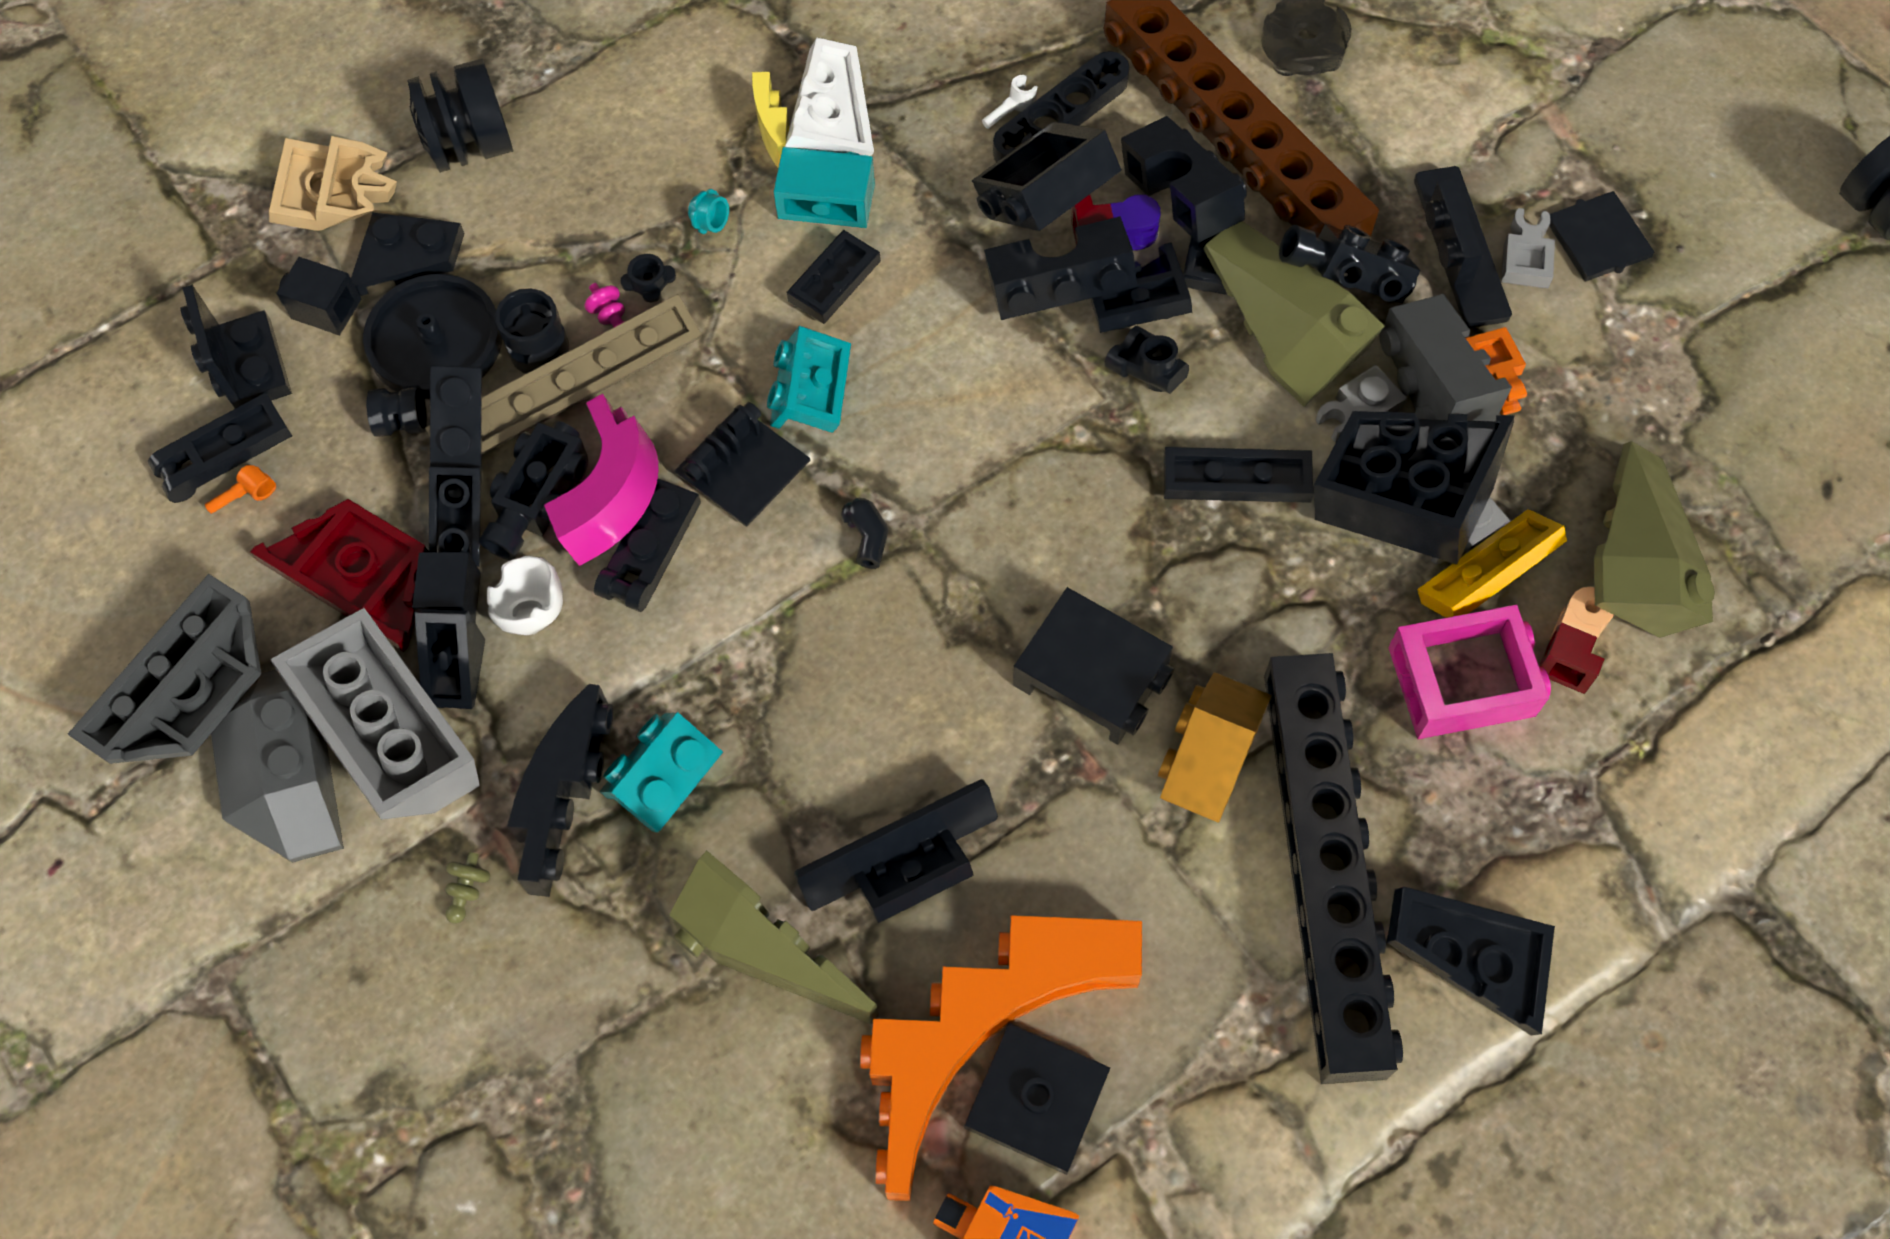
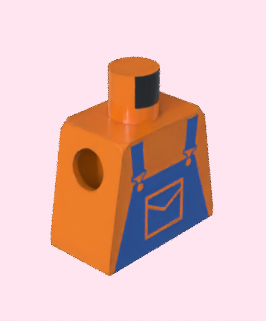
[933,1185,1079,1239]

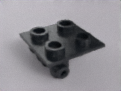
[674,402,811,527]

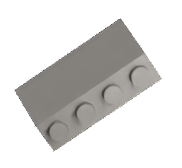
[271,608,480,820]

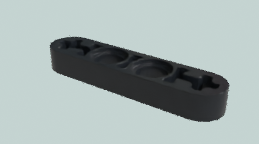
[993,51,1130,162]

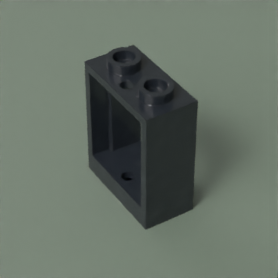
[972,122,1122,231]

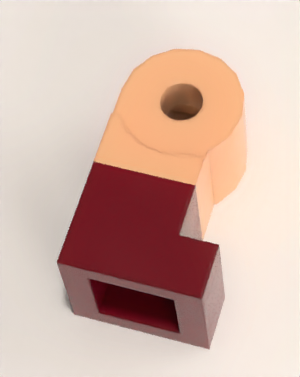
[1539,586,1614,694]

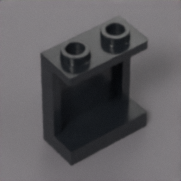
[1013,587,1175,745]

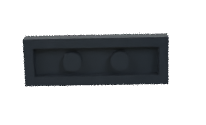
[1164,447,1314,503]

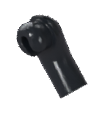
[841,498,889,569]

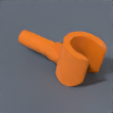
[205,465,276,514]

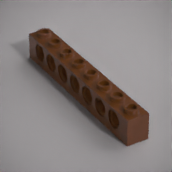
[1103,0,1380,237]

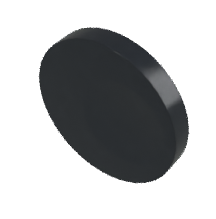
[363,274,502,399]

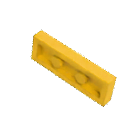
[1417,509,1567,618]

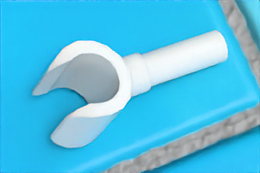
[982,75,1038,129]

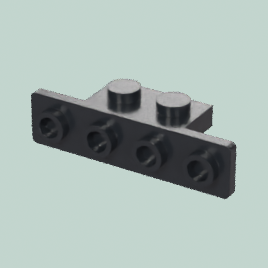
[1414,166,1512,328]
[794,779,998,923]

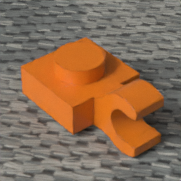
[1465,327,1527,415]

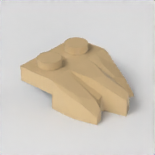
[269,136,397,231]

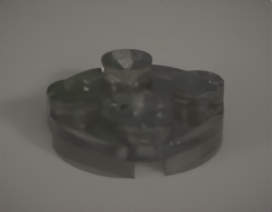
[1261,0,1352,76]

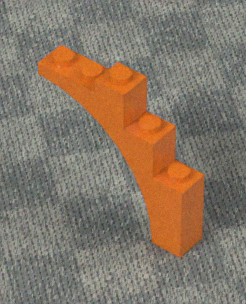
[860,915,1142,1201]

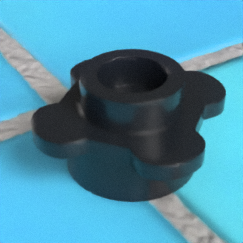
[621,254,676,303]

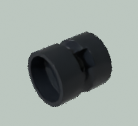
[495,288,569,374]

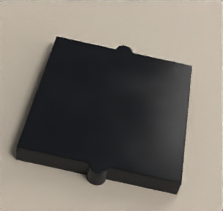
[1549,191,1655,282]

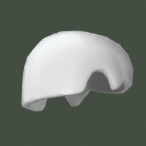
[487,556,563,635]

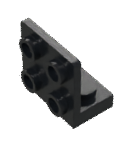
[180,284,292,409]

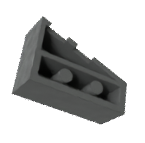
[1379,294,1512,421]

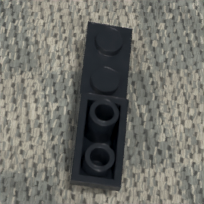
[429,365,482,567]
[507,684,613,897]

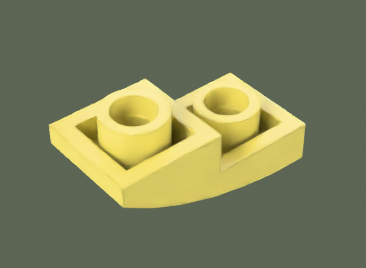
[752,72,790,168]

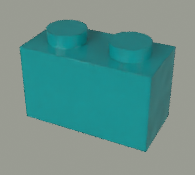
[774,147,875,228]

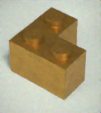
[1158,672,1272,823]

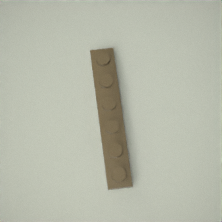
[425,294,702,455]

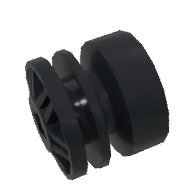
[407,58,514,173]

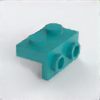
[600,712,723,833]

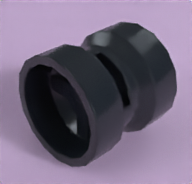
[366,385,427,437]

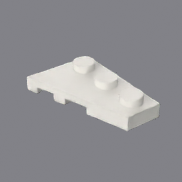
[785,38,874,156]

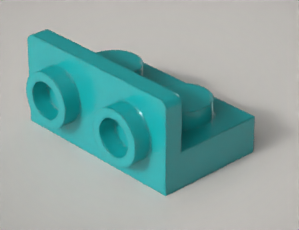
[767,326,851,433]

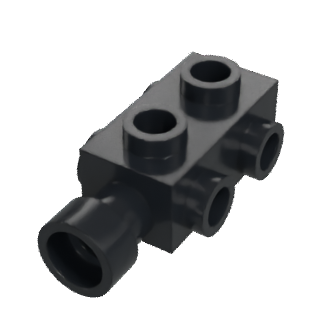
[1279,224,1421,303]
[479,421,588,561]

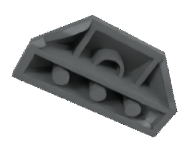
[68,574,261,764]
[211,670,344,863]

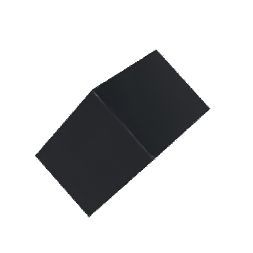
[414,609,485,709]

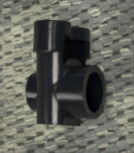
[1105,325,1189,394]

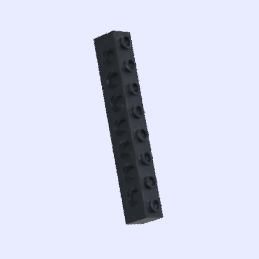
[1264,653,1403,1084]

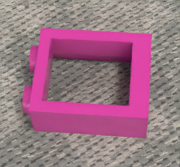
[1388,605,1551,740]

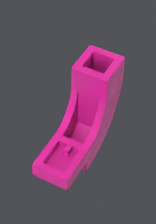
[544,394,659,566]

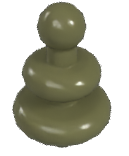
[445,852,490,924]

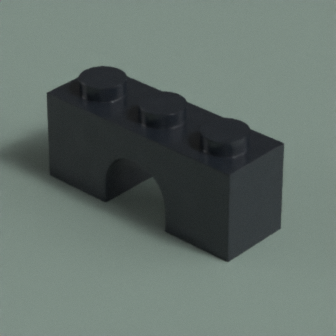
[1121,116,1247,243]
[984,216,1137,320]

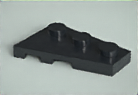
[1387,886,1555,1036]

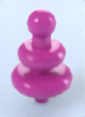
[584,283,625,328]

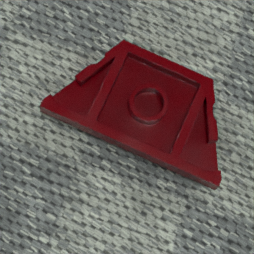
[250,499,429,652]

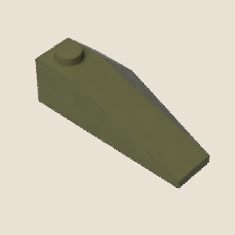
[1204,221,1384,407]
[1594,441,1715,638]
[669,850,879,1024]

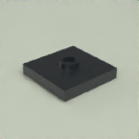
[964,1023,1110,1175]

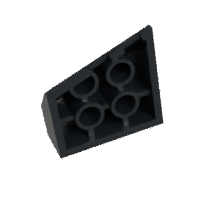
[1314,411,1515,564]

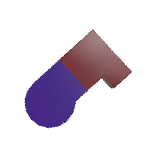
[1071,194,1161,251]

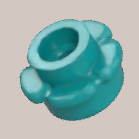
[688,189,729,234]

